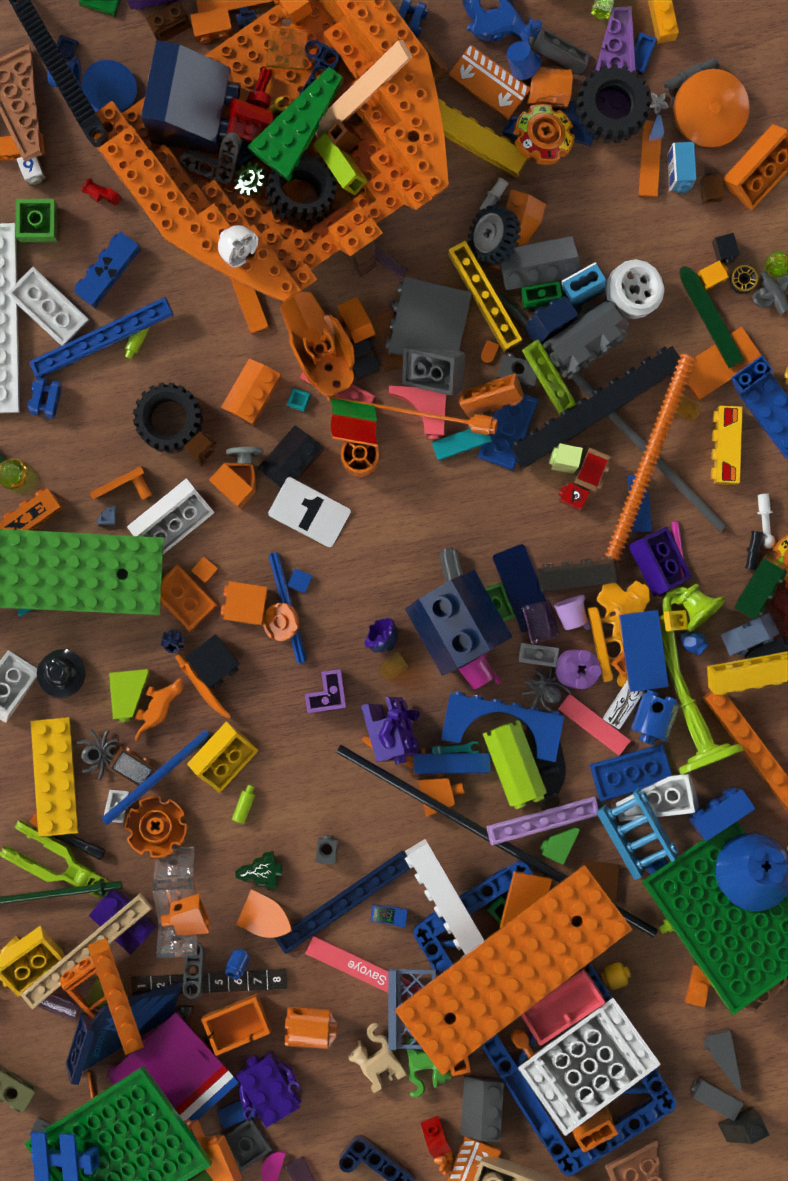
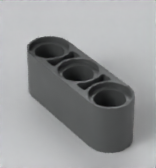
[183,941,205,1001]

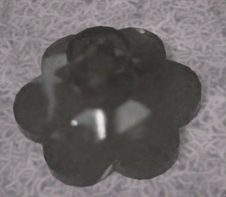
[540,793,561,811]

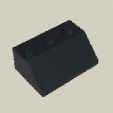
[257,426,324,489]

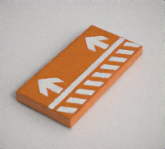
[448,44,530,120]
[447,1136,501,1181]

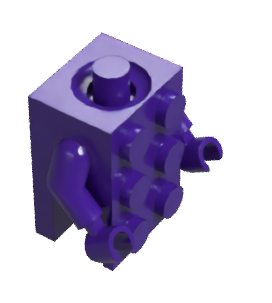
[361,697,420,765]
[236,1050,303,1128]

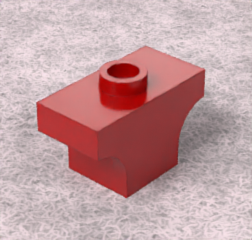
[420,1116,452,1159]

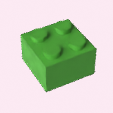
[16,199,59,242]

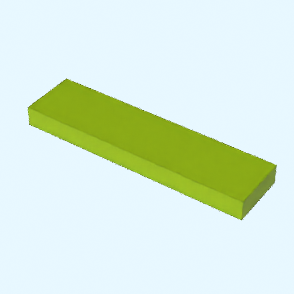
[522,340,577,415]

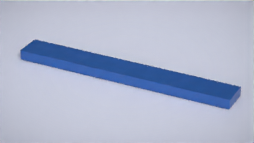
[29,297,174,379]

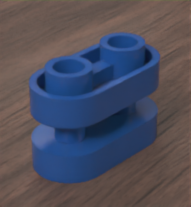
[398,0,429,38]
[27,377,62,419]

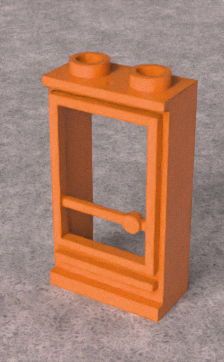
[60,955,130,1019]

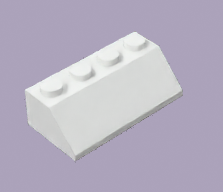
[127,478,215,554]

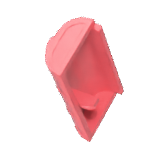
[521,969,606,1046]

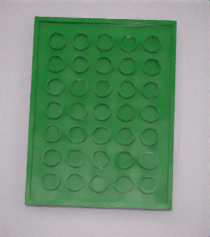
[641,821,788,1015]
[24,1065,213,1181]

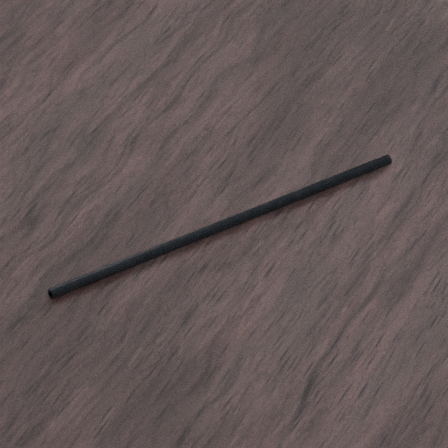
[336,744,658,938]

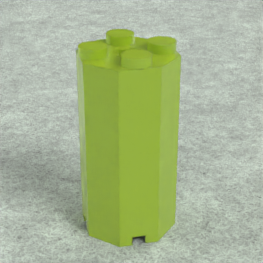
[482,720,547,809]

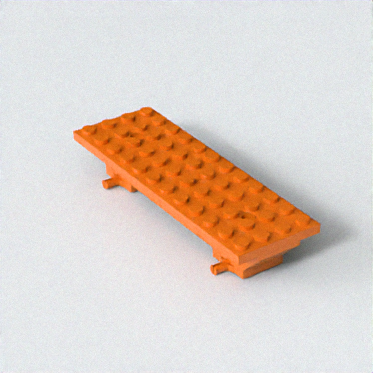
[394,865,633,1075]

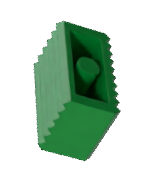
[520,281,562,310]

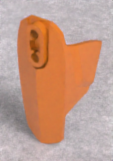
[280,292,355,397]

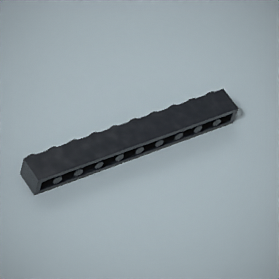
[510,346,681,470]

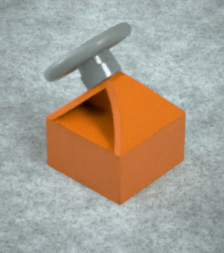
[209,447,264,509]

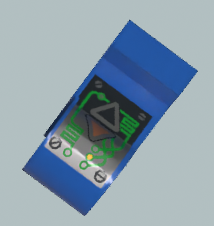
[370,904,408,928]

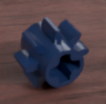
[236,6,257,29]
[161,629,185,653]

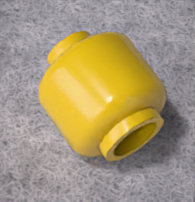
[601,962,631,990]

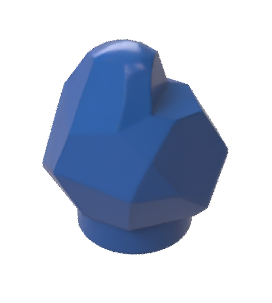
[681,631,709,656]

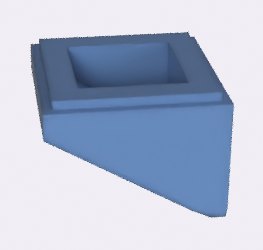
[649,115,665,141]

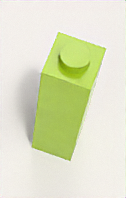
[314,130,368,195]

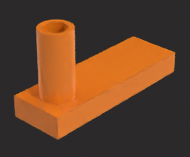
[90,466,152,500]

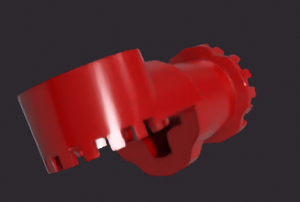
[81,178,122,206]

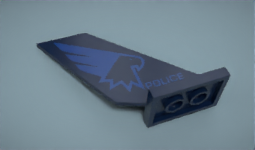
[65,981,183,1085]

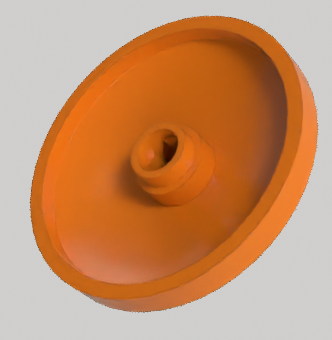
[674,69,749,148]

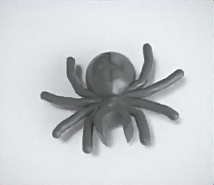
[522,667,571,712]
[77,729,119,780]

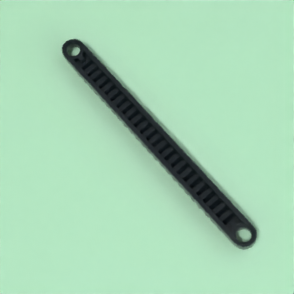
[9,0,109,147]

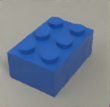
[687,786,755,841]

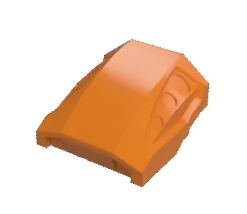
[527,67,573,109]

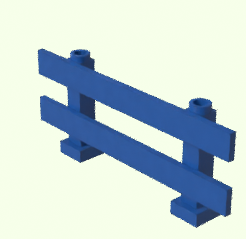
[30,1131,100,1181]

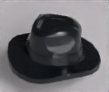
[36,649,86,698]

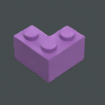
[305,669,346,713]

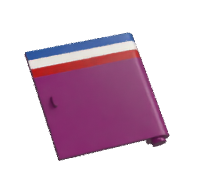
[106,1012,239,1121]

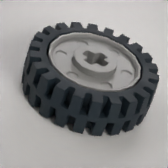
[468,205,521,265]

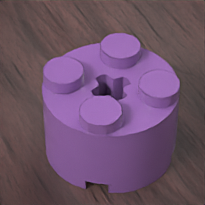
[556,649,601,689]

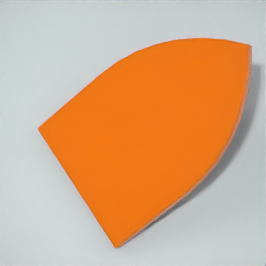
[236,889,292,938]

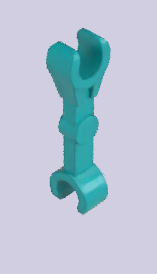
[431,741,479,754]

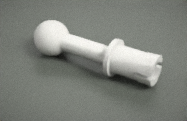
[757,493,776,549]

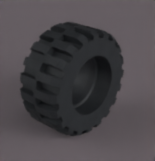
[576,64,651,143]

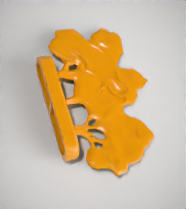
[588,581,665,687]

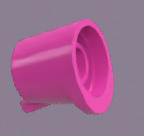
[458,652,502,689]

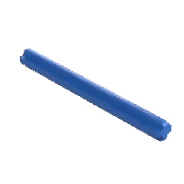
[269,552,307,664]

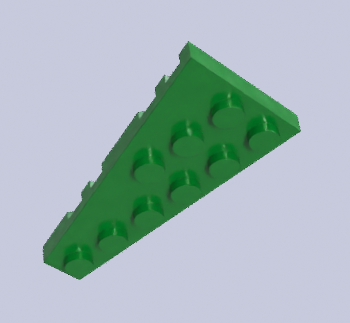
[247,67,344,181]

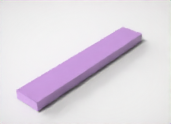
[486,797,599,845]

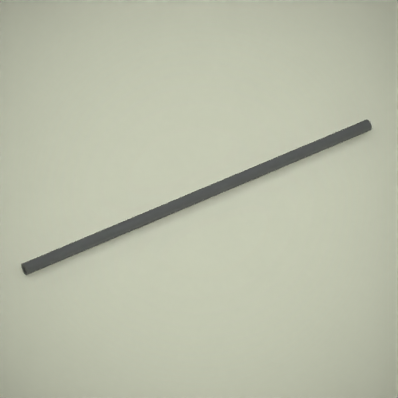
[498,293,726,532]

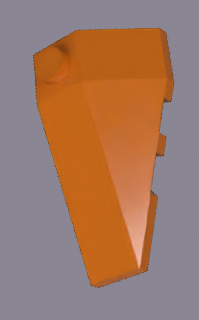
[490,190,546,270]

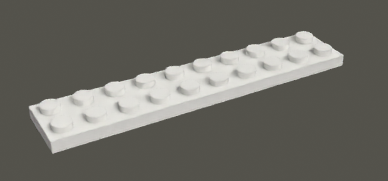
[0,223,20,414]

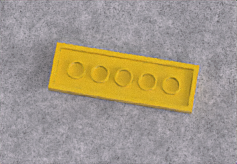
[31,717,78,837]

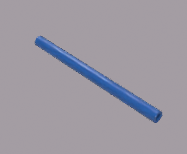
[101,730,211,825]

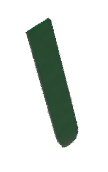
[679,266,744,368]

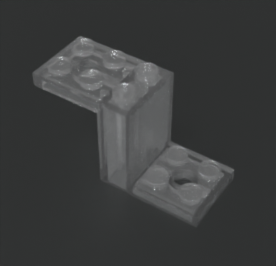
[153,846,198,958]

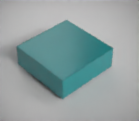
[286,387,311,412]

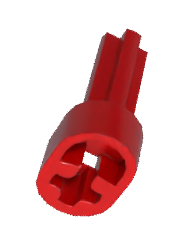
[246,67,272,109]

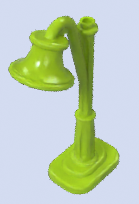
[660,584,744,775]

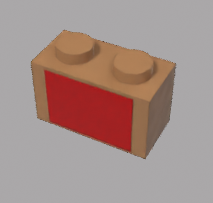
[573,448,612,493]

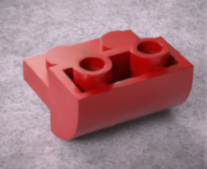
[227,98,273,143]

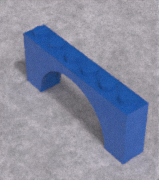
[441,691,564,762]

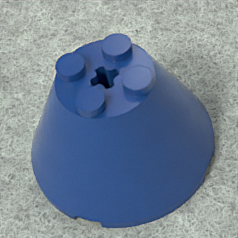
[715,833,788,911]

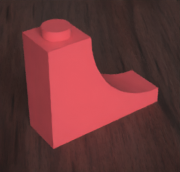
[389,386,446,440]

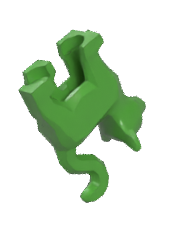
[406,1037,452,1098]

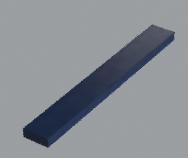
[274,851,410,954]

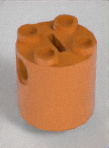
[340,441,380,478]
[285,1007,338,1049]

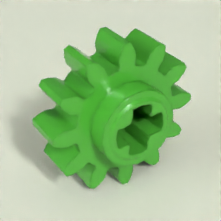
[234,162,268,198]

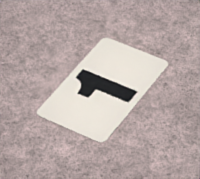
[268,477,351,547]

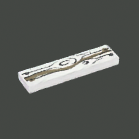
[603,680,645,729]

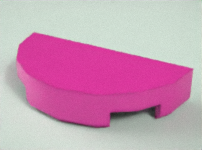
[261,1151,286,1181]

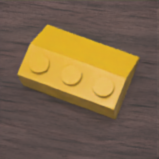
[187,721,259,793]

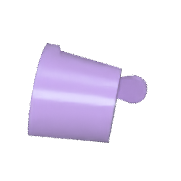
[554,595,591,630]

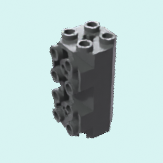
[543,301,629,379]

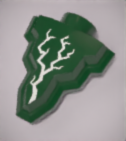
[235,851,282,890]

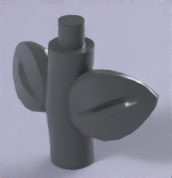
[753,271,788,315]

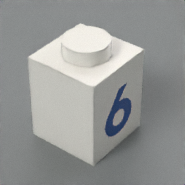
[17,156,46,185]

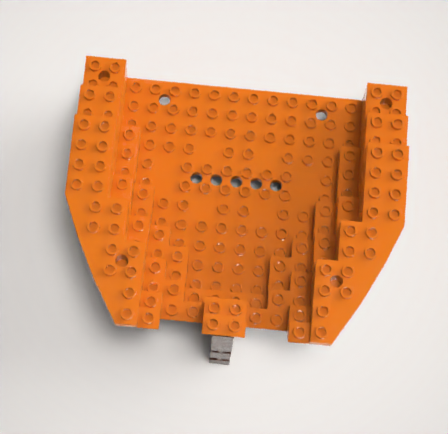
[94,0,449,303]

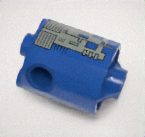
[631,690,680,746]

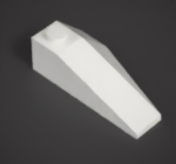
[616,774,699,822]

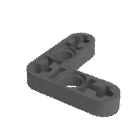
[180,132,242,184]

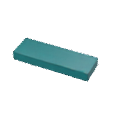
[432,428,492,461]

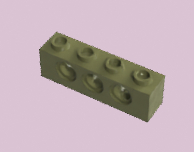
[0,1065,39,1112]

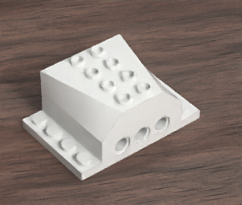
[518,998,661,1136]

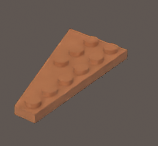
[0,44,42,162]
[605,1138,661,1181]

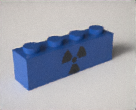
[74,231,141,309]

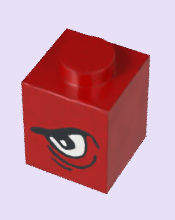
[558,482,590,511]

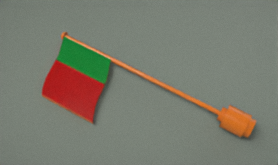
[327,396,498,447]

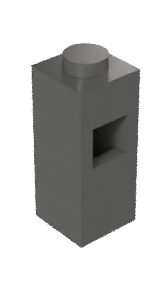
[690,1076,743,1121]

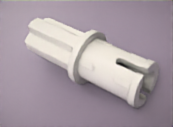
[480,178,509,210]

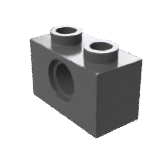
[497,353,537,389]

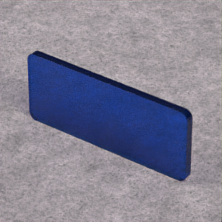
[493,544,553,633]

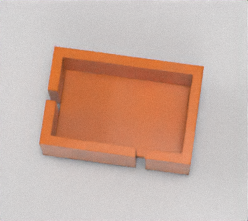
[201,993,272,1056]

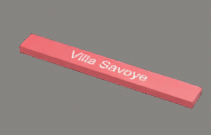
[305,936,422,1001]

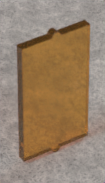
[370,309,403,373]

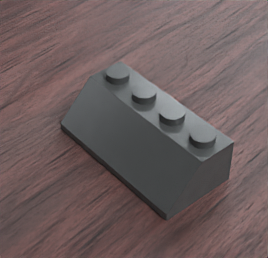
[499,236,580,290]

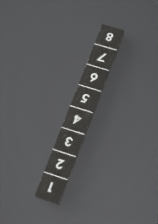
[131,968,287,996]

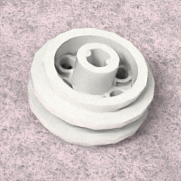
[605,259,664,319]

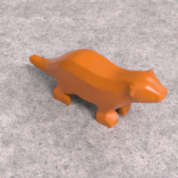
[135,678,184,741]

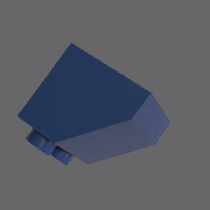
[141,40,241,155]
[405,569,512,676]

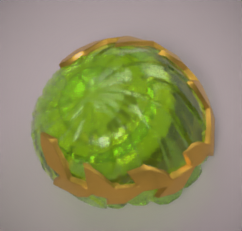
[0,458,28,490]

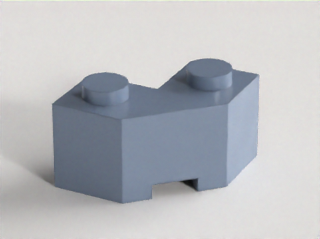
[720,612,779,656]

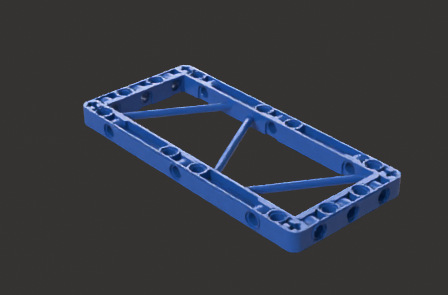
[413,860,676,1176]

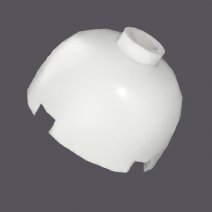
[218,225,258,268]

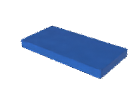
[477,393,539,471]
[619,610,669,692]
[589,743,673,802]

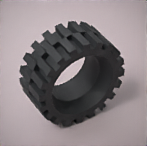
[265,152,337,227]
[133,382,203,453]

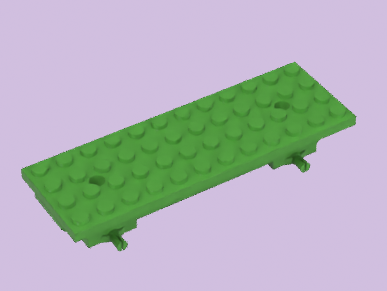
[0,529,163,615]

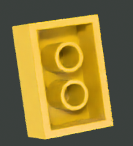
[0,926,65,997]

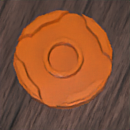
[263,603,300,641]

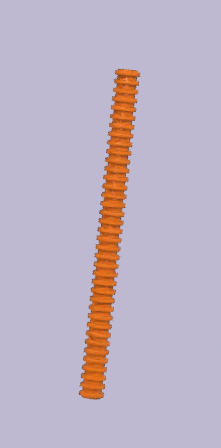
[600,354,696,572]

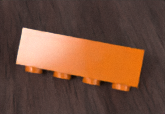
[723,124,788,211]

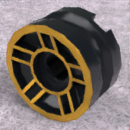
[729,265,758,294]

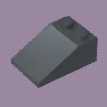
[402,347,465,396]

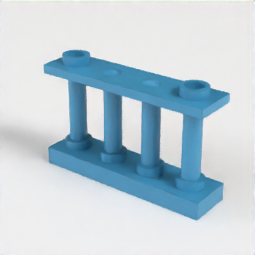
[596,787,678,880]

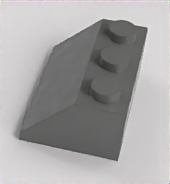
[461,1075,504,1142]

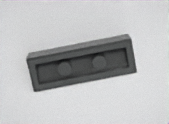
[533,27,590,75]

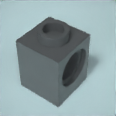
[316,835,338,864]

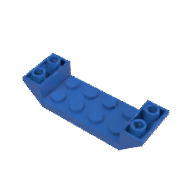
[731,355,788,460]

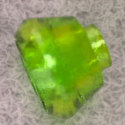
[765,251,788,276]

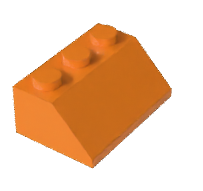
[221,359,282,427]
[459,373,524,417]

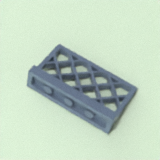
[388,968,436,1050]

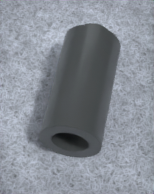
[439,547,463,583]

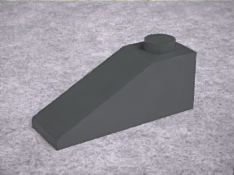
[703,1028,742,1091]

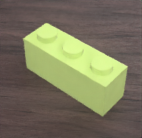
[549,443,583,474]

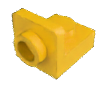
[663,610,688,631]

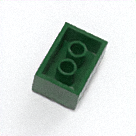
[734,553,787,620]

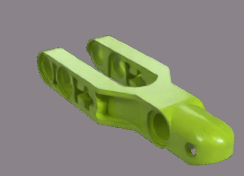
[0,820,110,898]

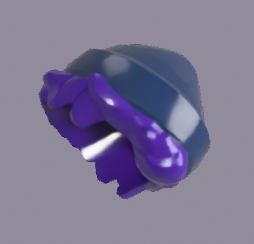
[364,618,399,653]

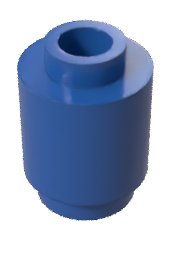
[225,949,251,980]

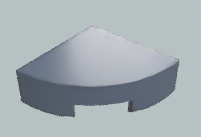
[97,505,117,526]

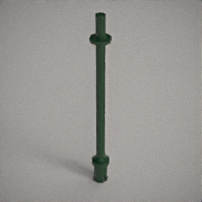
[0,878,123,905]

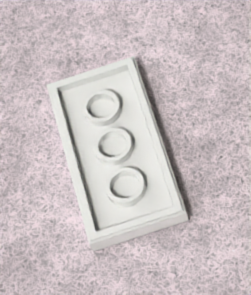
[6,267,89,346]

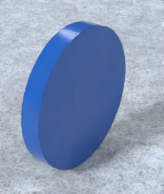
[81,60,137,113]

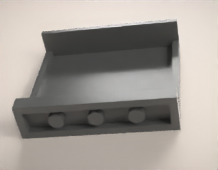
[385,277,472,356]

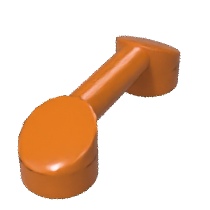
[511,1029,535,1059]

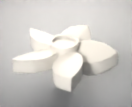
[649,92,669,115]

